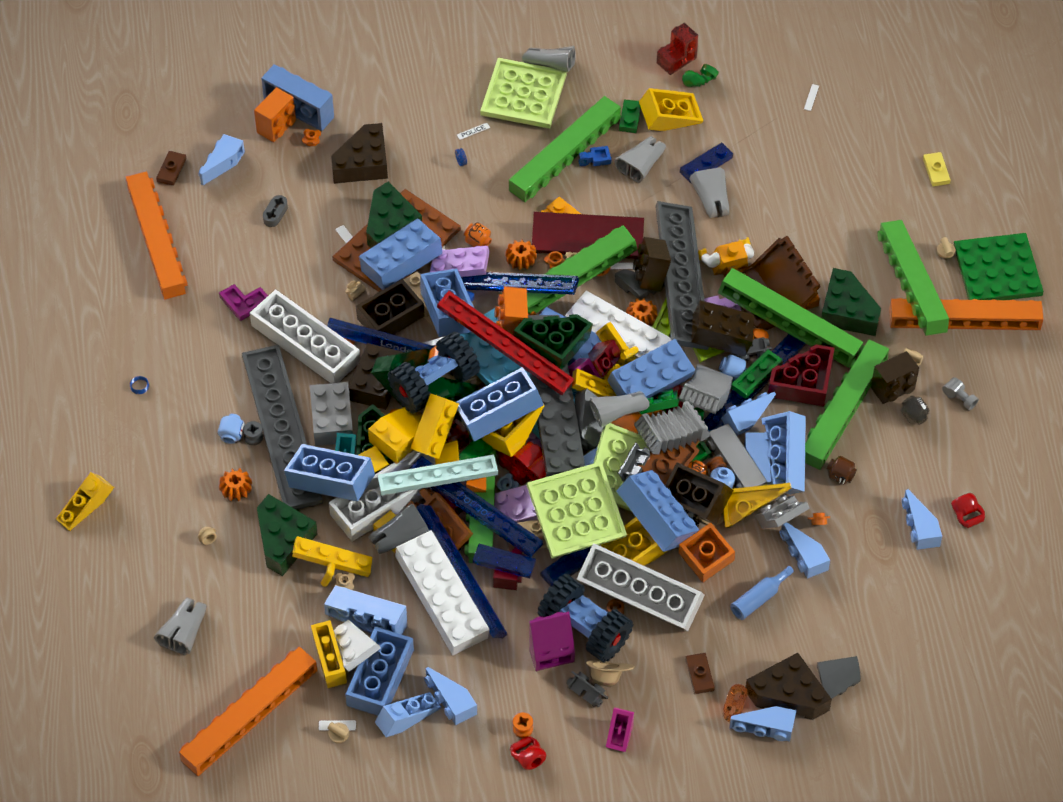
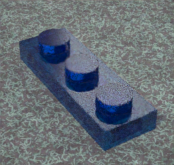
[680,142,733,183]

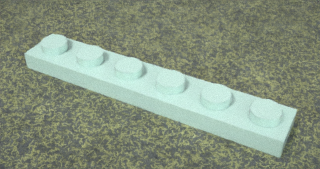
[377,455,498,495]

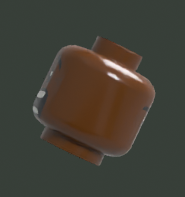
[827,456,857,484]

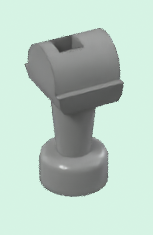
[942,377,979,411]

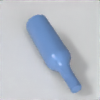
[730,566,794,620]

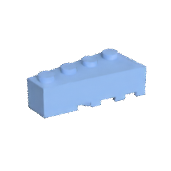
[761,411,806,495]
[324,585,407,635]

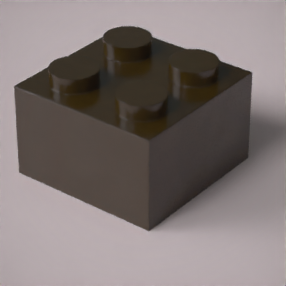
[633,237,671,291]
[871,351,919,404]

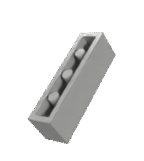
[706,424,767,488]

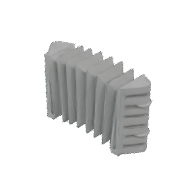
[679,364,733,414]
[634,401,710,454]

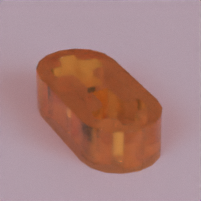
[723,684,747,722]

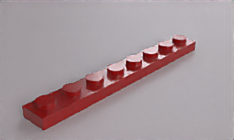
[437,291,574,396]

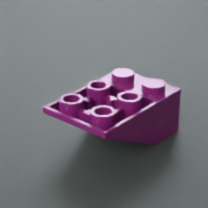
[529,611,575,671]

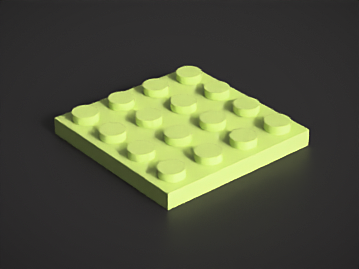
[480,58,567,129]
[593,423,650,512]
[526,461,627,558]

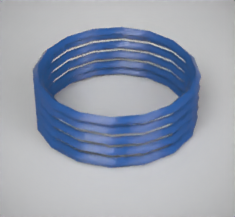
[455,148,467,166]
[130,376,149,394]

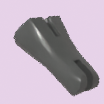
[368,504,429,554]

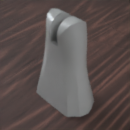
[522,46,576,72]
[614,136,666,183]
[689,167,729,218]
[590,391,649,428]
[154,597,207,655]

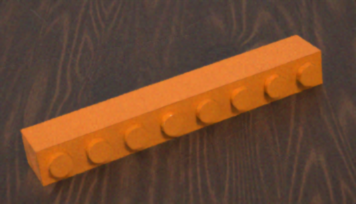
[126,171,188,300]
[889,298,1044,330]
[179,646,317,776]

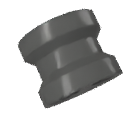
[243,421,263,445]

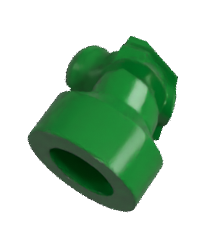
[682,64,719,87]

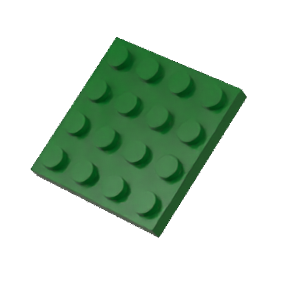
[953,233,1044,300]

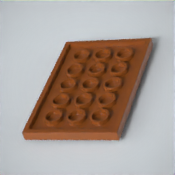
[332,189,461,292]

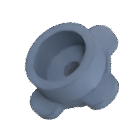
[497,473,519,491]

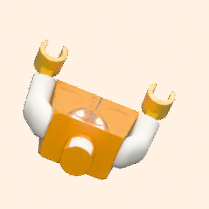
[698,237,754,275]

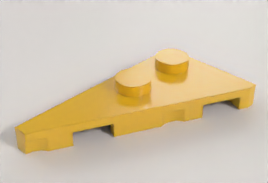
[724,483,792,528]

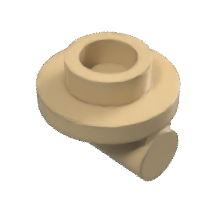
[937,237,956,259]
[345,280,366,301]
[903,348,923,366]
[327,722,349,743]

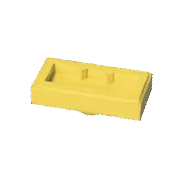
[923,152,951,187]

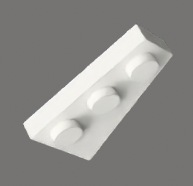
[333,620,381,671]

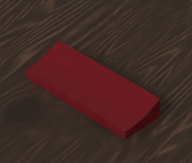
[532,212,644,259]

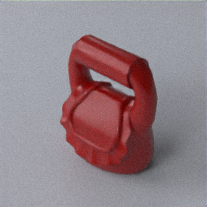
[951,493,985,528]
[510,736,547,770]

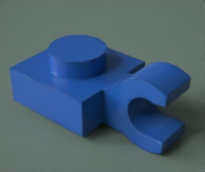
[578,146,612,166]

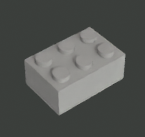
[310,382,353,446]

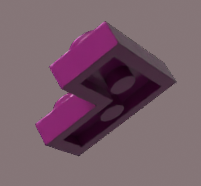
[219,284,268,321]

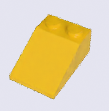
[639,88,703,131]
[482,403,544,457]
[368,407,423,464]
[599,517,667,566]

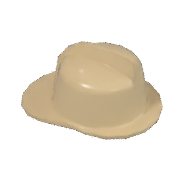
[586,660,635,687]

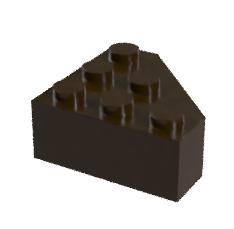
[331,123,388,184]
[745,653,832,720]

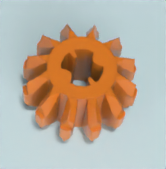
[505,239,537,270]
[626,298,658,326]
[219,468,252,501]

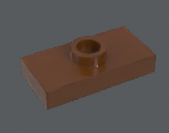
[156,151,187,186]
[685,652,715,694]

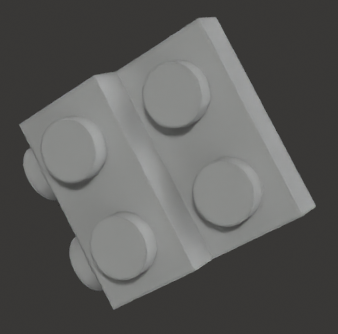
[755,495,810,529]

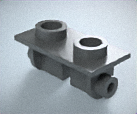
[734,337,772,361]
[618,442,650,483]
[566,671,609,707]

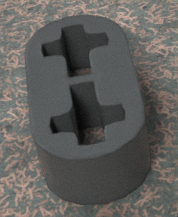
[263,195,288,227]

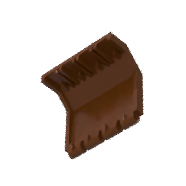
[722,236,821,330]

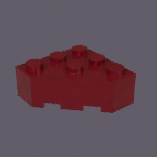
[768,344,835,407]

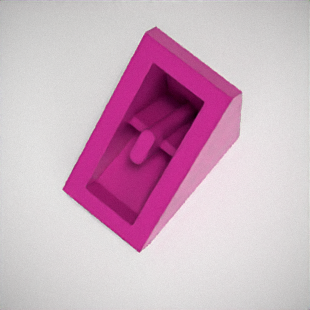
[606,707,634,752]

